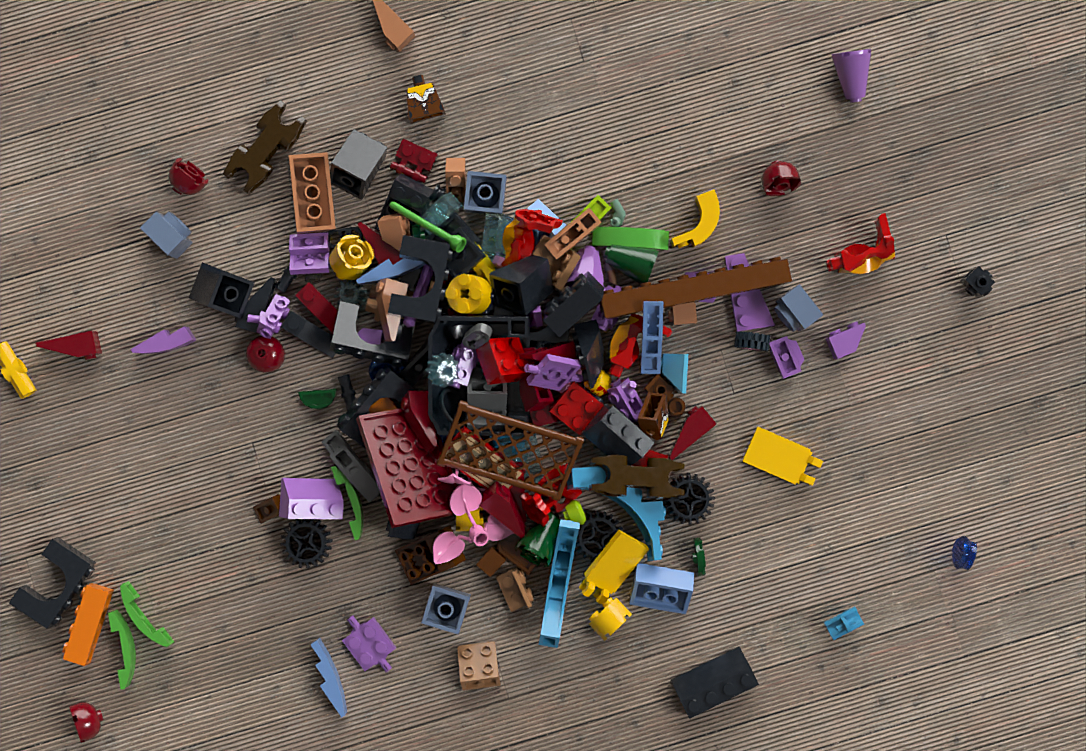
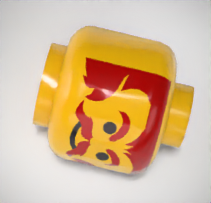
[584,370,612,397]

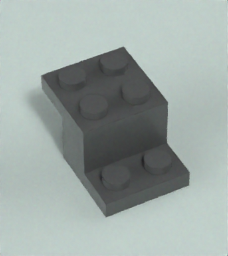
[467,366,507,430]

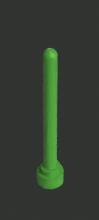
[390,202,466,253]

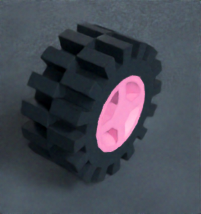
[734,331,770,351]

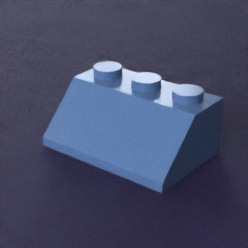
[629,563,694,614]

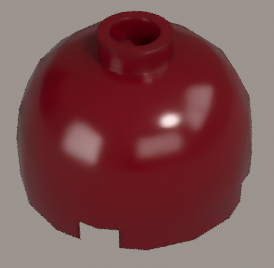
[168,158,208,195]
[761,160,801,196]
[246,336,286,373]
[69,702,104,743]

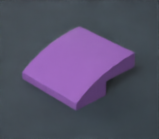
[289,233,329,275]

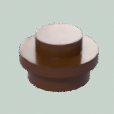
[668,398,686,417]

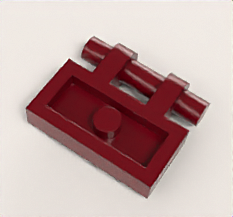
[390,139,438,184]

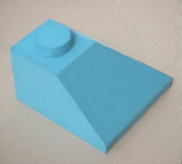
[661,354,689,394]

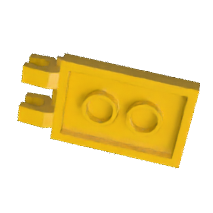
[742,426,823,486]
[579,530,649,605]

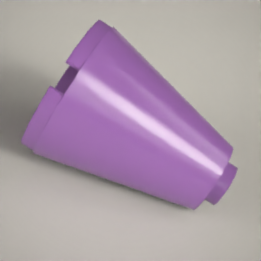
[832,49,871,103]

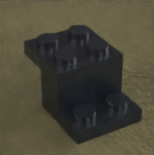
[427,212,486,279]

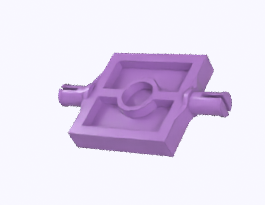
[524,354,583,391]
[342,615,396,673]

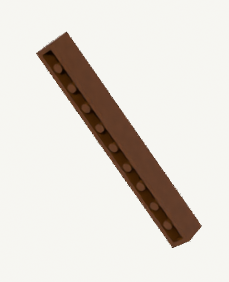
[599,257,792,320]

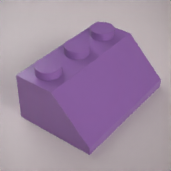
[279,478,344,519]

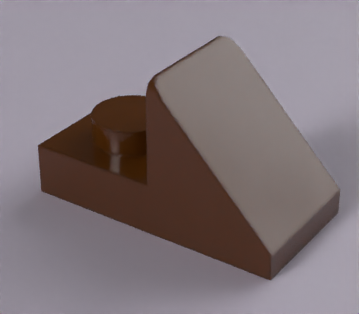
[253,494,280,524]

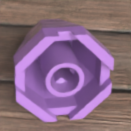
[564,246,604,287]

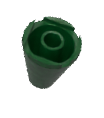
[603,244,659,284]
[514,511,560,567]

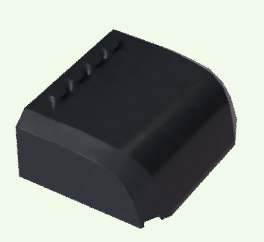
[428,315,530,436]

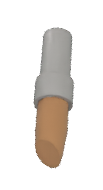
[602,250,617,285]

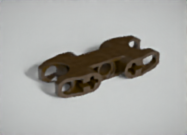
[223,100,307,195]
[589,455,685,499]

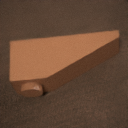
[373,0,415,52]
[544,208,602,260]
[375,278,408,342]

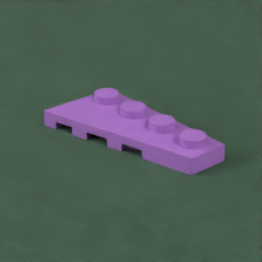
[724,253,775,332]

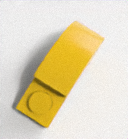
[670,189,720,249]

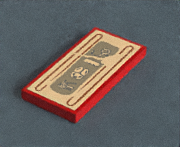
[439,426,526,490]

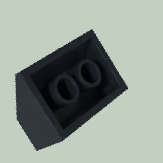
[581,404,655,466]

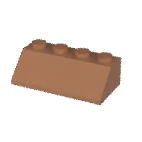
[289,152,336,234]

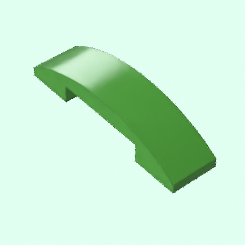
[592,227,669,250]
[331,465,364,540]
[120,581,174,647]
[108,610,136,689]

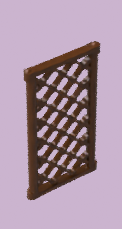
[437,400,584,501]

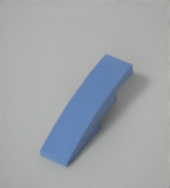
[356,258,426,285]
[641,301,664,374]
[311,638,347,718]

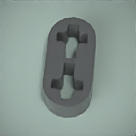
[462,323,492,349]

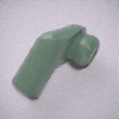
[610,199,626,227]

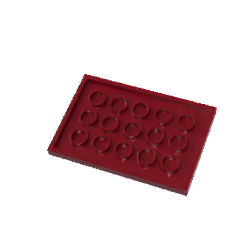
[356,408,457,528]

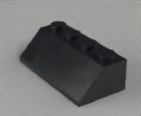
[671,646,759,719]

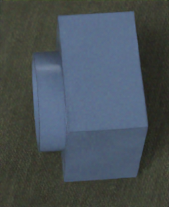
[464,171,507,216]
[140,211,193,259]
[774,284,823,332]
[421,583,471,635]

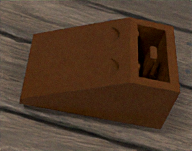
[395,525,466,585]

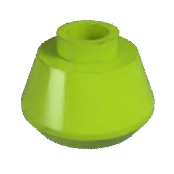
[562,500,586,525]

